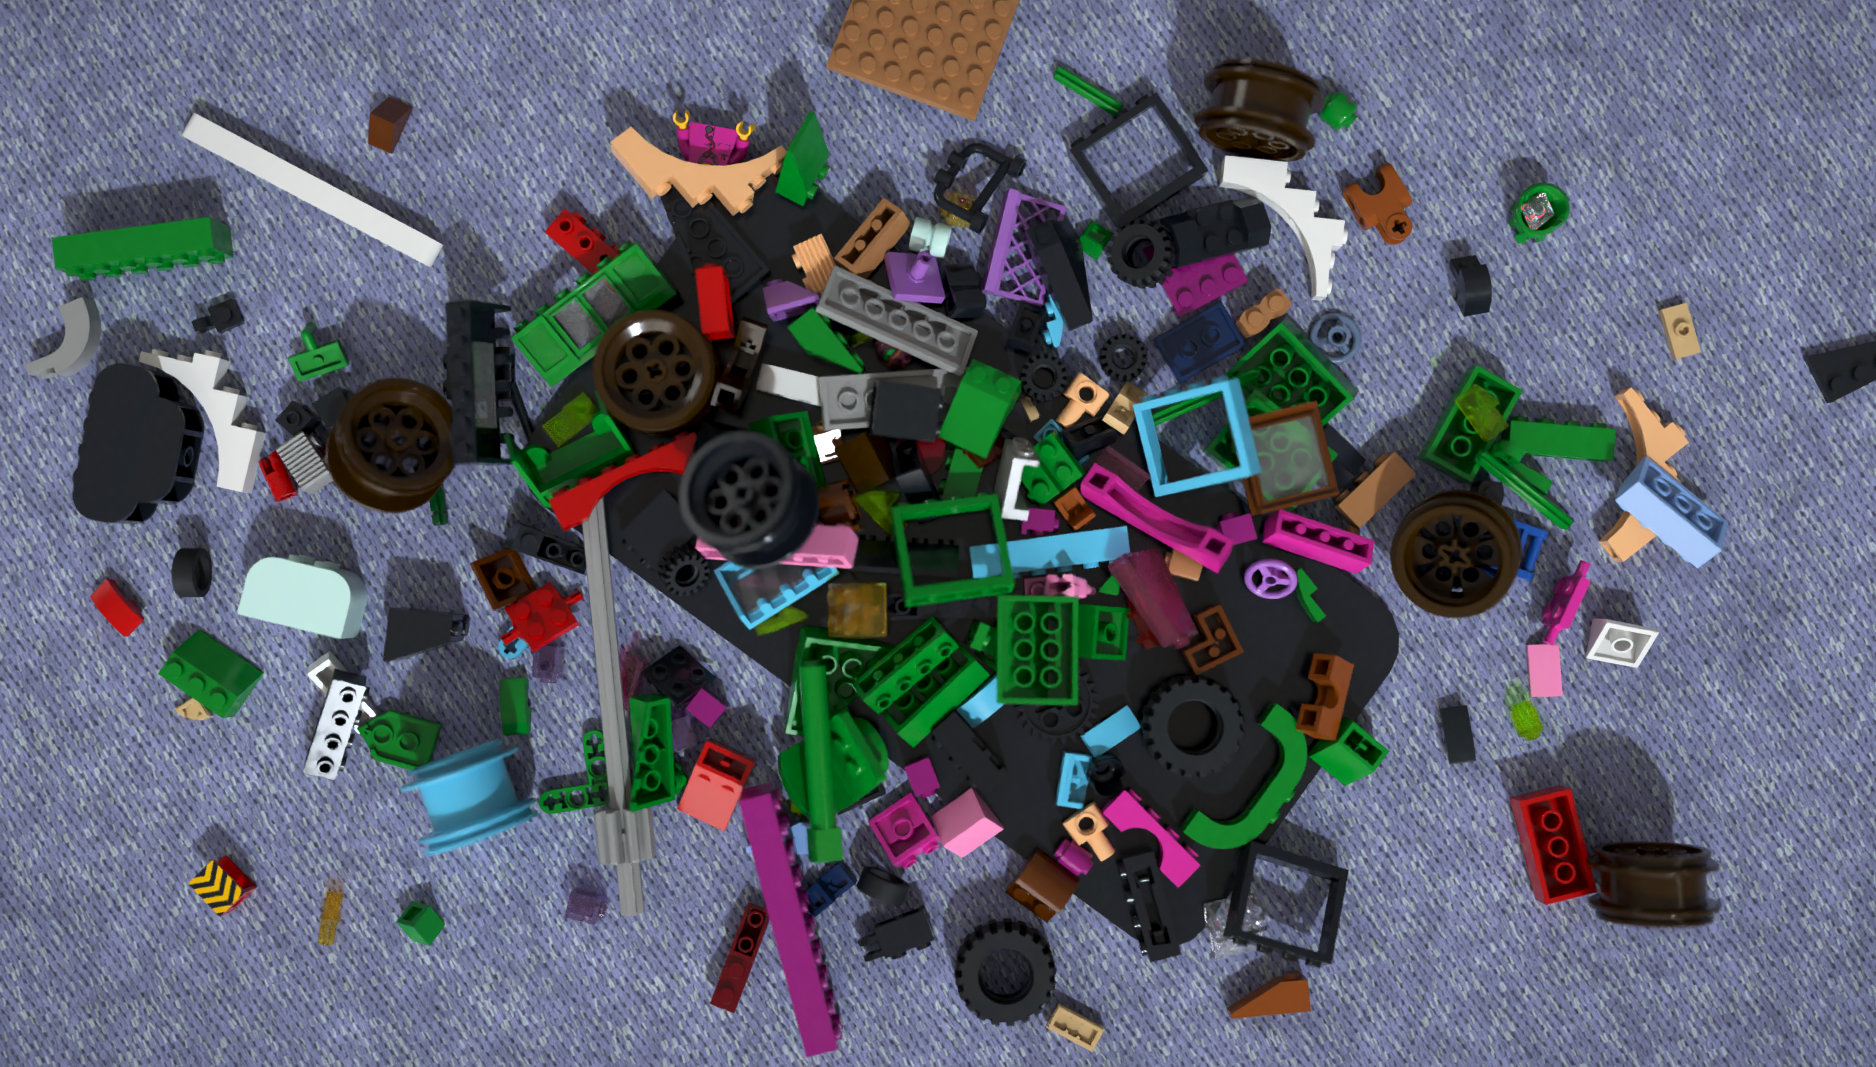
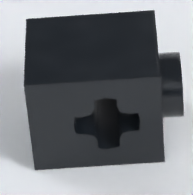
[275,401,322,436]

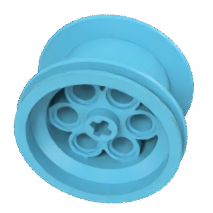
[400,739,538,855]

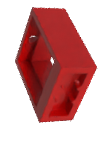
[695,263,735,341]

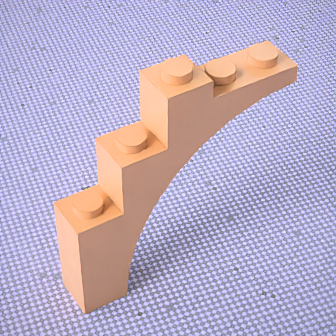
[610,127,787,216]
[1598,387,1689,562]

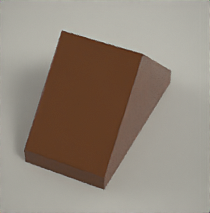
[368,97,413,155]

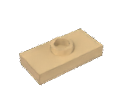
[1659,303,1701,360]
[1046,1002,1105,1052]

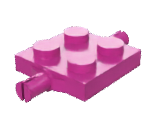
[1542,560,1591,646]

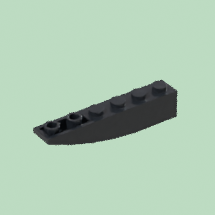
[864,590,1023,621]

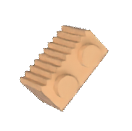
[791,234,836,296]

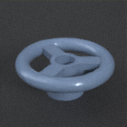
[1309,313,1361,364]

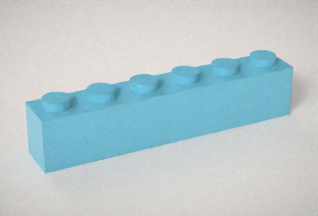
[969,526,1131,578]

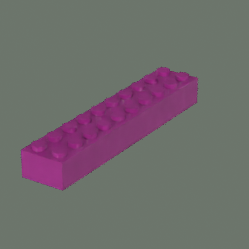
[738,781,843,1057]

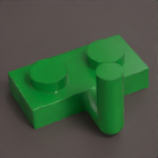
[288,322,350,382]

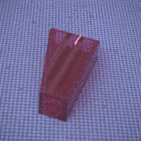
[1107,548,1198,649]

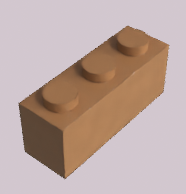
[834,198,911,279]
[1333,451,1416,529]

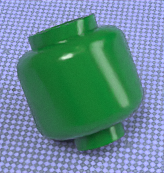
[1319,91,1358,130]

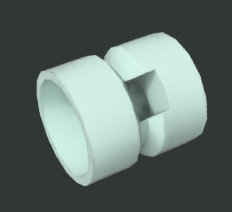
[908,217,952,259]

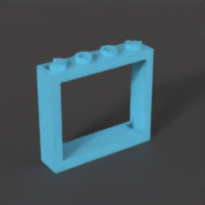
[1133,375,1261,497]

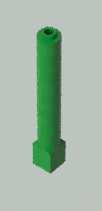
[799,660,843,863]

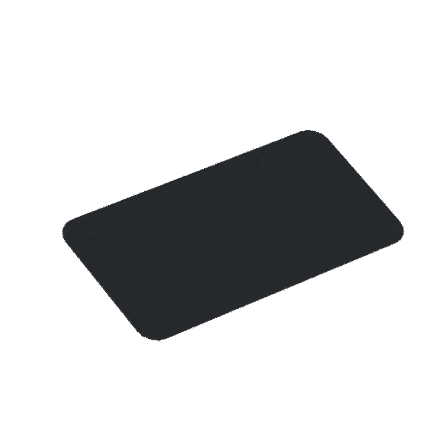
[526,172,1399,945]

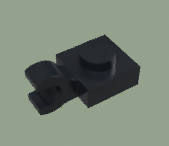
[192,298,245,334]

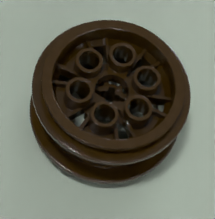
[1194,58,1325,162]
[1390,490,1522,619]
[1586,841,1722,928]

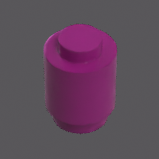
[1053,838,1094,876]

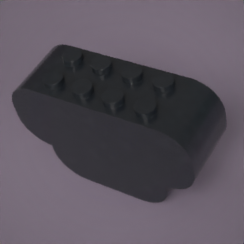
[72,363,205,525]

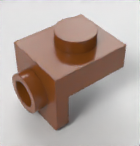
[1051,484,1096,531]

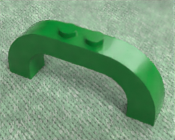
[1180,702,1307,849]

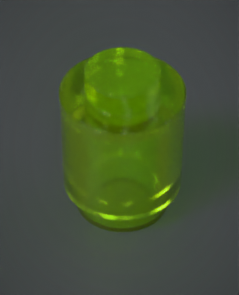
[1510,700,1544,741]

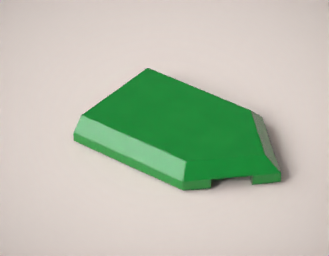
[357,710,442,770]

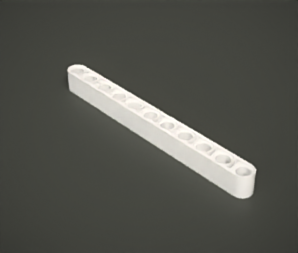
[181,113,443,268]

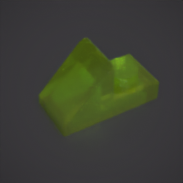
[1454,384,1509,442]
[854,491,908,536]
[755,605,810,636]

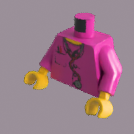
[673,109,755,166]

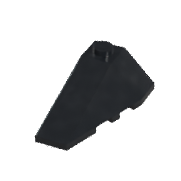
[1023,220,1093,331]

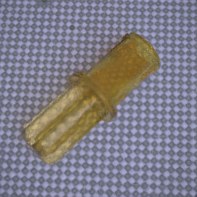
[318,891,344,946]

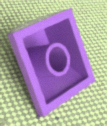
[763,279,820,322]

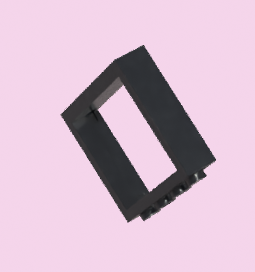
[1068,93,1208,229]
[1223,841,1349,969]

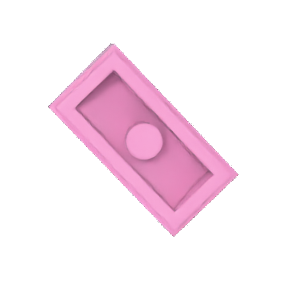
[1526,643,1563,697]

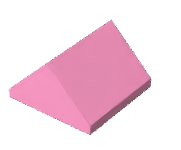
[931,786,1004,858]

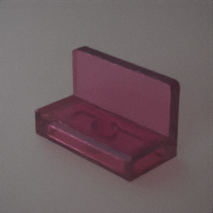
[1090,446,1151,493]
[620,652,649,711]

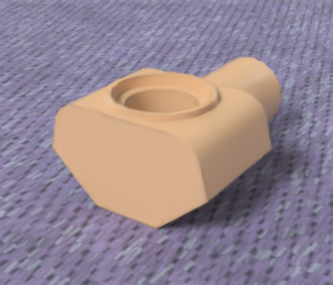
[1055,372,1109,429]
[1062,801,1116,861]

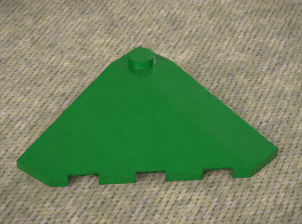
[784,625,896,736]

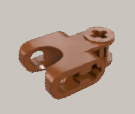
[1342,163,1412,245]

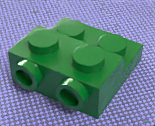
[1020,431,1086,507]

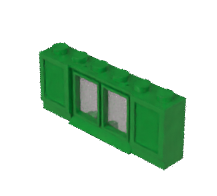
[510,239,677,387]

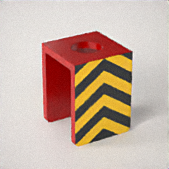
[189,855,257,917]

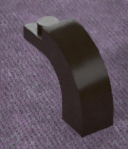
[710,316,769,413]

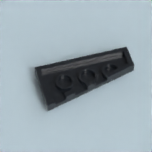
[1803,341,1876,403]

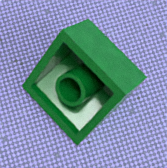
[1078,604,1130,660]

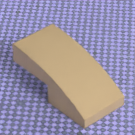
[1102,381,1148,434]

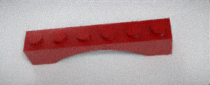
[549,431,697,531]

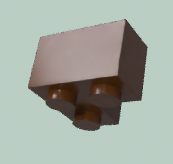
[1180,604,1244,675]

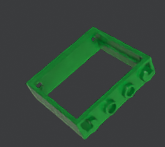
[891,492,1015,607]

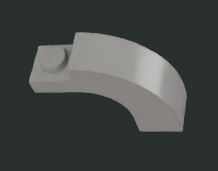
[24,297,101,379]

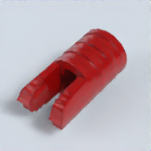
[258,450,298,502]

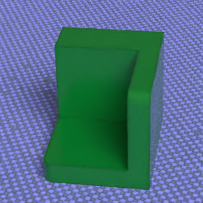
[396,901,445,946]

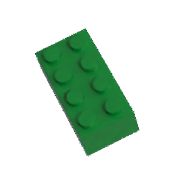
[1417,365,1523,484]

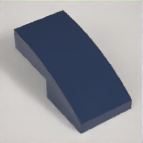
[807,861,858,917]

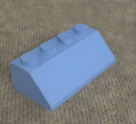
[1615,455,1728,568]

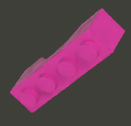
[1100,788,1201,888]

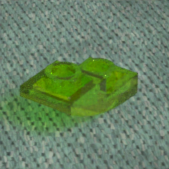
[542,392,599,448]

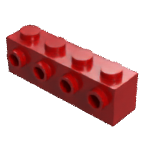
[545,209,619,295]

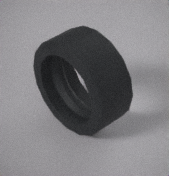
[171,548,212,597]
[856,866,910,906]

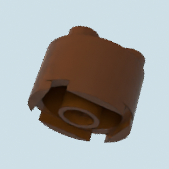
[817,479,862,532]

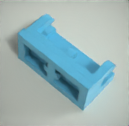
[1055,750,1092,809]

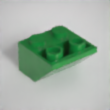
[1307,716,1389,786]

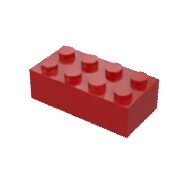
[1509,785,1597,905]

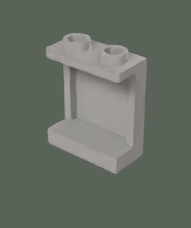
[993,437,1040,521]

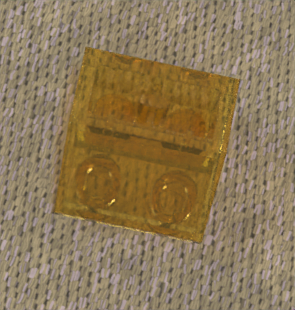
[827,583,887,638]

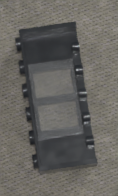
[445,299,515,466]

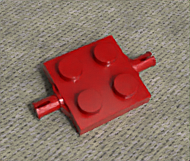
[500,582,583,653]

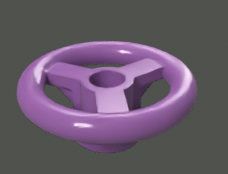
[1244,559,1297,599]

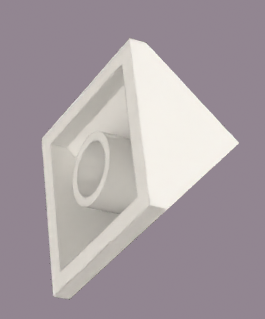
[1586,618,1659,668]

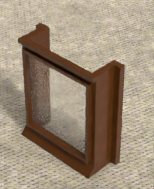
[1228,401,1339,516]

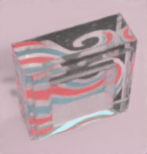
[1521,192,1555,230]

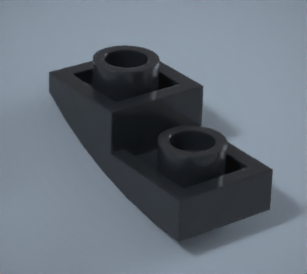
[1440,705,1476,764]

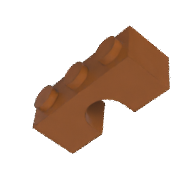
[1296,653,1354,741]

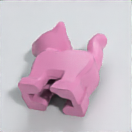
[1045,574,1096,599]

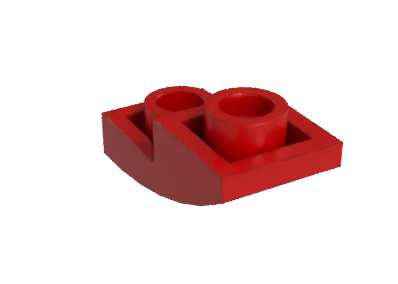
[90,579,144,637]

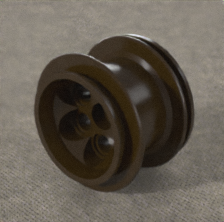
[593,310,722,436]
[325,378,456,513]

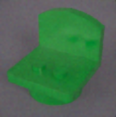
[778,710,889,818]

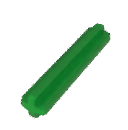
[1053,66,1123,116]

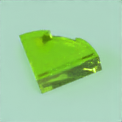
[847,331,874,349]

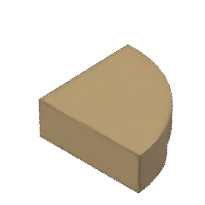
[1019,396,1040,423]
[175,698,213,720]

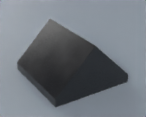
[1315,424,1366,490]

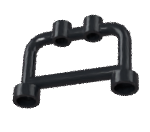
[933,143,1027,234]

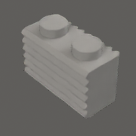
[276,431,333,495]

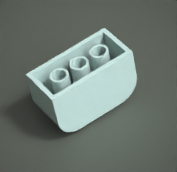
[237,554,367,639]

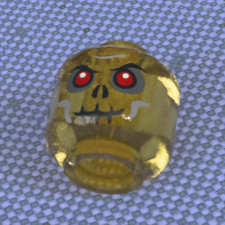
[940,192,975,228]

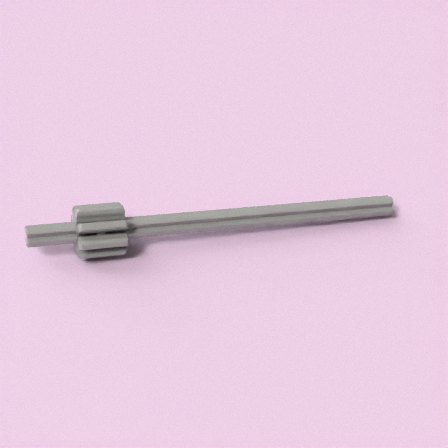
[582,497,656,916]

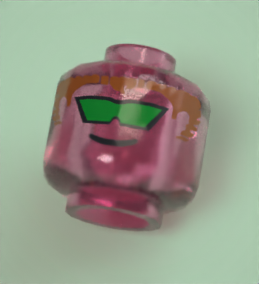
[874,340,913,369]

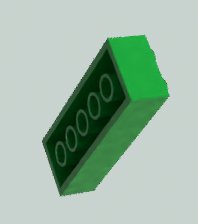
[51,217,234,281]

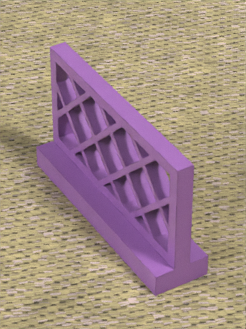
[981,188,1067,307]

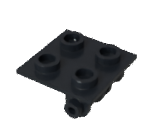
[641,645,716,710]

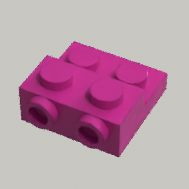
[868,792,941,869]

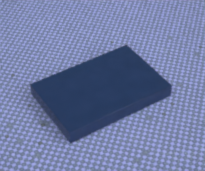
[1153,301,1247,384]

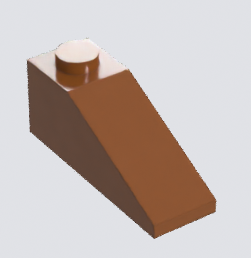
[1227,971,1311,1019]

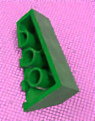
[629,693,676,812]

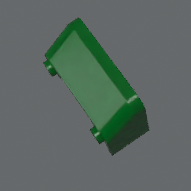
[504,390,635,508]

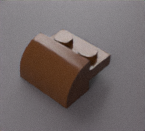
[1005,849,1080,923]

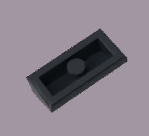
[1061,413,1119,460]

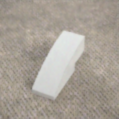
[307,651,379,734]

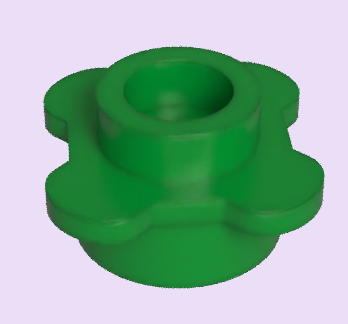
[674,763,689,794]

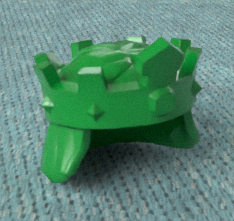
[1508,182,1570,243]

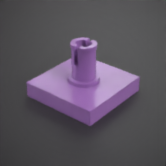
[884,251,945,304]

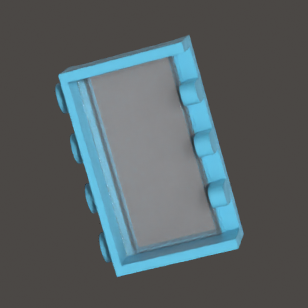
[714,561,840,630]

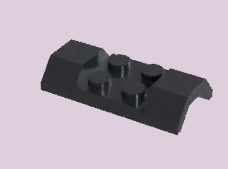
[1160,196,1271,269]

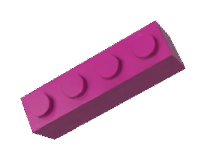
[1261,509,1374,574]

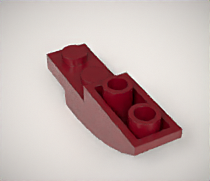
[710,902,770,1013]

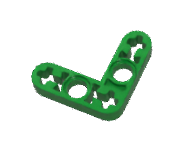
[1489,440,1553,495]
[539,729,610,814]

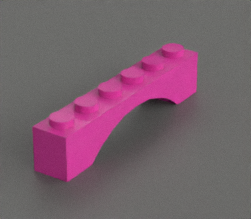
[1081,463,1234,574]

